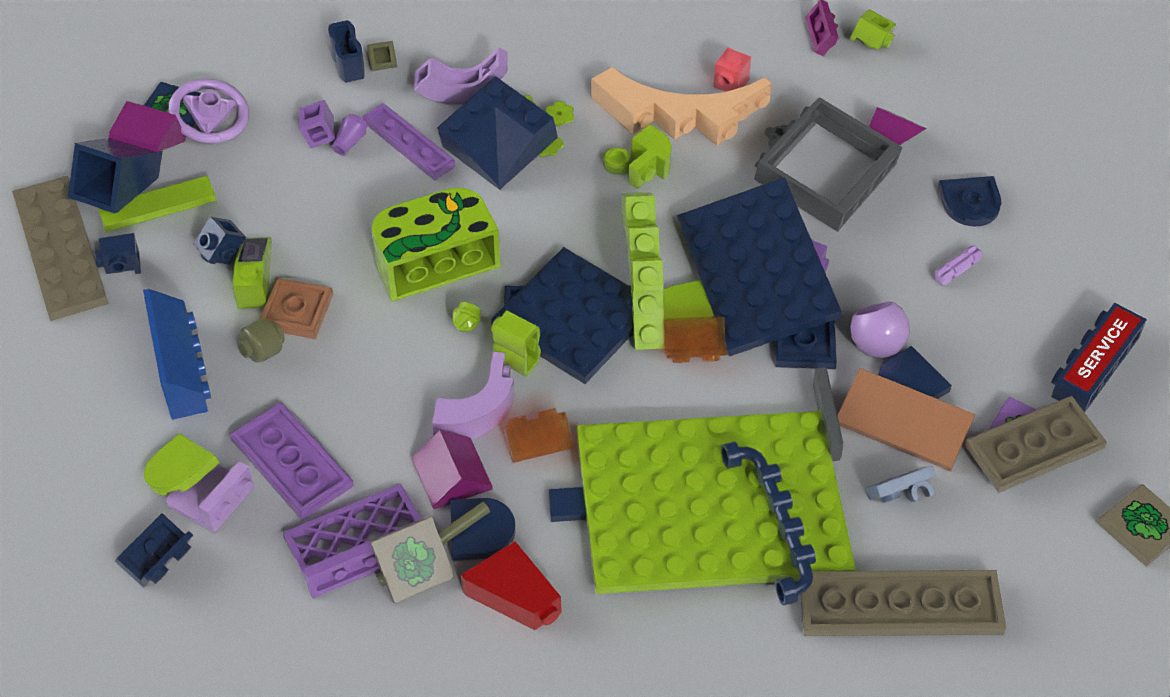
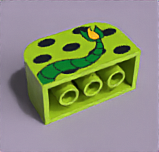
[372,187,501,302]

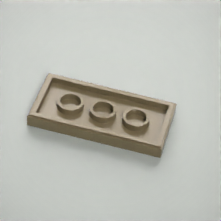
[965,396,1107,493]

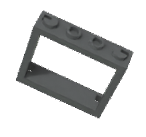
[754,97,903,232]

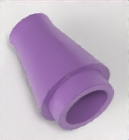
[332,114,367,156]

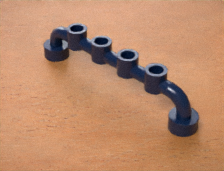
[721,441,816,606]

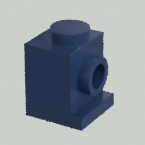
[95,233,141,274]

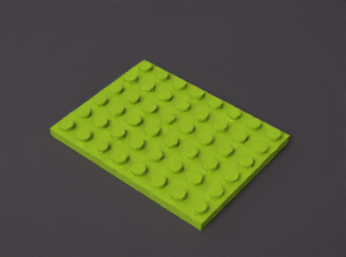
[576,411,856,594]

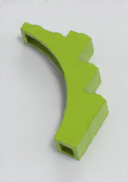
[621,192,665,350]

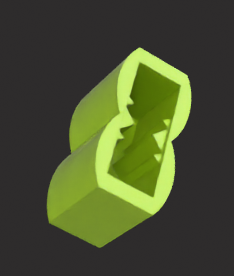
[491,311,541,377]

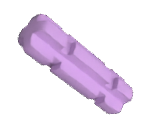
[934,245,983,285]

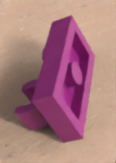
[805,0,839,56]

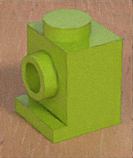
[850,9,896,50]

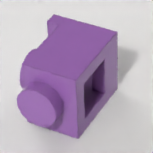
[299,100,336,148]

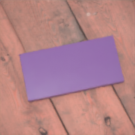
[230,402,354,521]

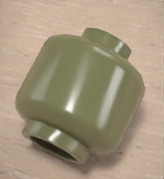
[237,319,285,363]

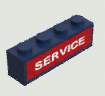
[1051,302,1147,412]

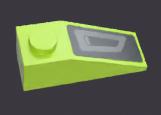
[233,237,272,309]

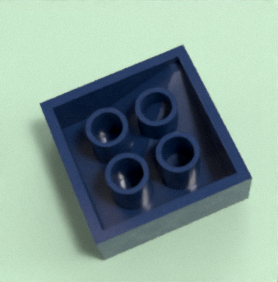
[437,76,558,190]

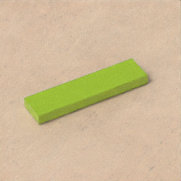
[98,175,216,232]

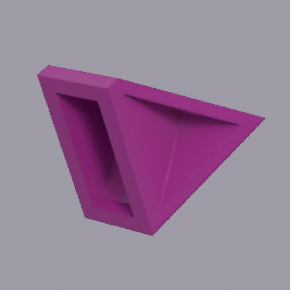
[869,107,927,145]

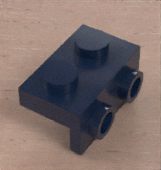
[115,513,193,588]

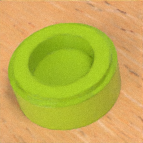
[603,147,631,174]

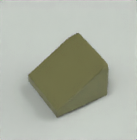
[367,41,397,71]

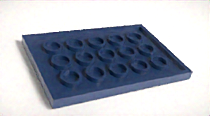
[677,177,843,357]

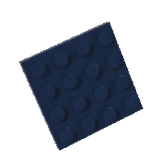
[491,247,634,384]

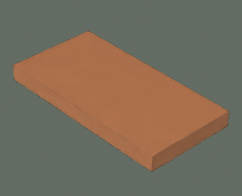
[837,368,975,471]

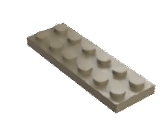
[12,176,109,321]
[799,570,1006,636]

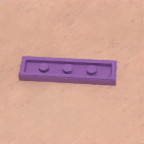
[363,103,455,181]

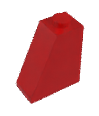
[461,541,562,630]

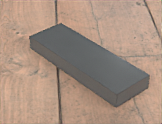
[813,367,843,461]

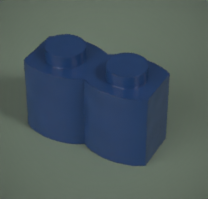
[328,20,365,83]

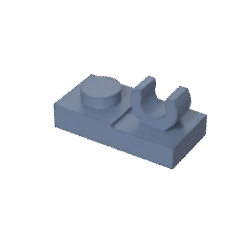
[865,465,936,503]

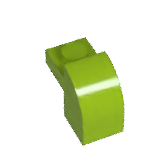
[629,124,672,189]

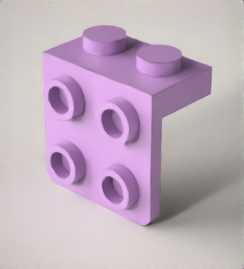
[166,461,254,534]

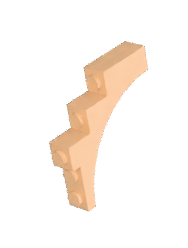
[591,67,772,145]

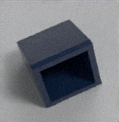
[68,138,163,213]

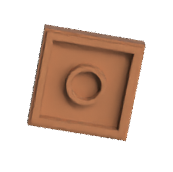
[259,278,333,339]

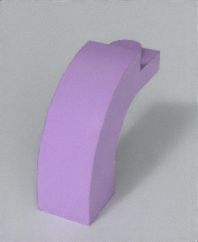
[414,47,508,104]
[432,352,514,439]

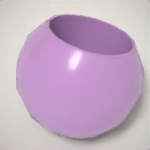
[850,301,910,358]

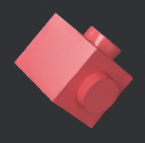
[714,47,751,92]

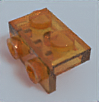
[664,316,727,363]
[502,408,574,463]

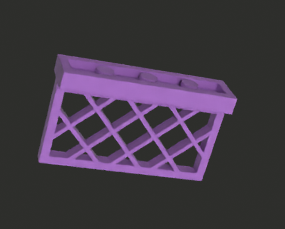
[283,484,424,598]

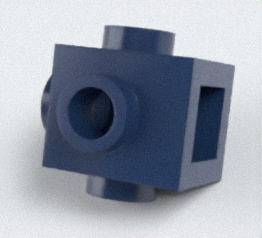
[193,216,246,265]

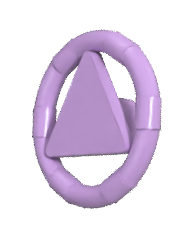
[168,79,249,143]

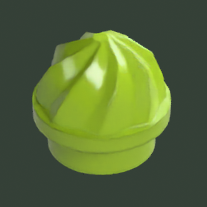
[452,302,481,332]

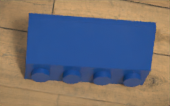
[143,289,211,420]

